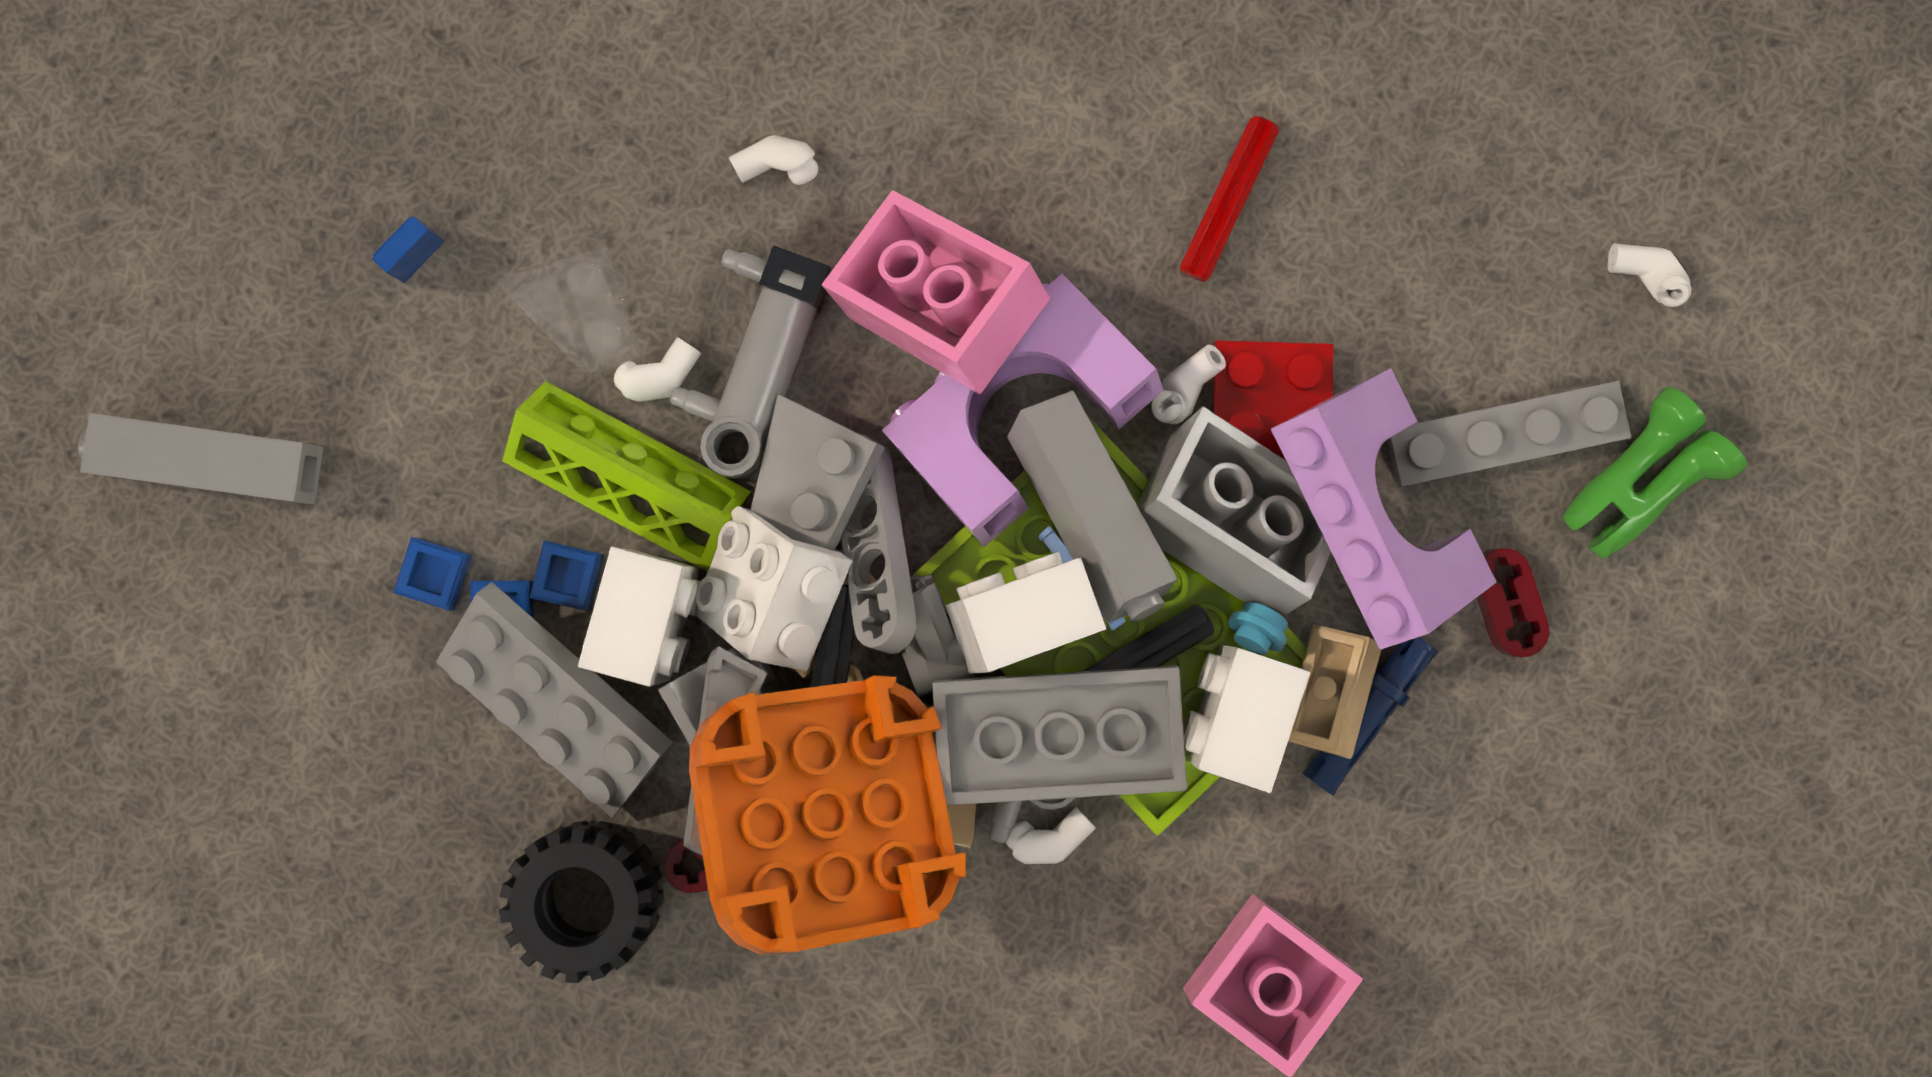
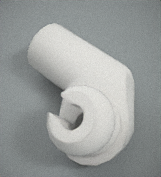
[1608,243,1692,307]

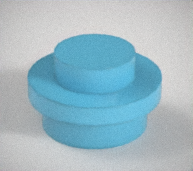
[1228,602,1288,655]

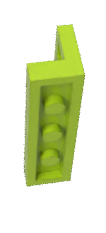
[502,381,751,572]

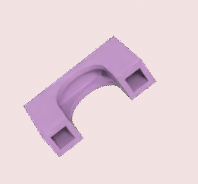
[882,273,1163,547]
[1271,368,1496,650]

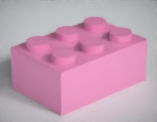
[821,190,1051,395]

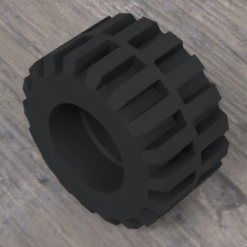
[499,820,664,983]

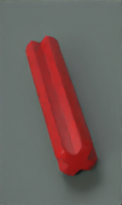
[1180,116,1279,282]

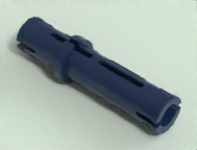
[1302,637,1438,796]

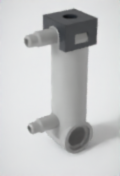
[670,245,831,480]

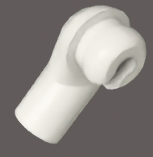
[729,135,818,185]
[614,337,702,402]
[1151,344,1226,424]
[1006,807,1096,864]

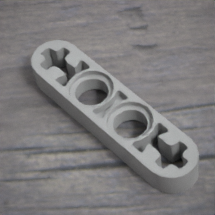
[841,433,916,654]

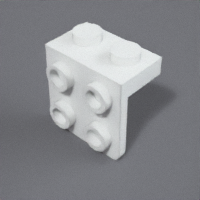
[696,507,852,671]

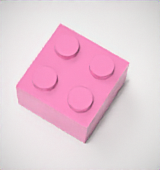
[1183,893,1363,1077]

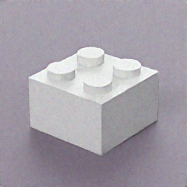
[578,547,701,687]
[945,552,1106,673]
[1183,644,1311,793]

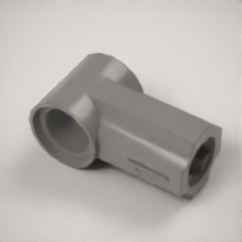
[902,575,975,700]

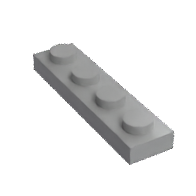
[1386,381,1632,488]

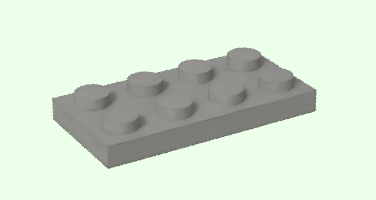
[436,582,674,818]
[932,665,1187,805]

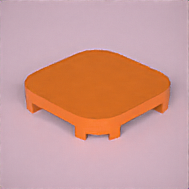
[689,675,966,954]

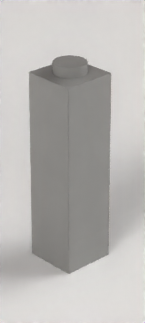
[1007,391,1178,624]
[78,413,323,505]

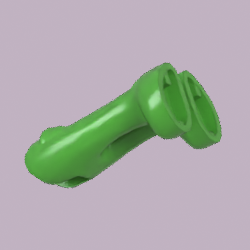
[1563,387,1747,559]

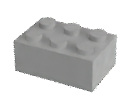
[1136,406,1331,616]

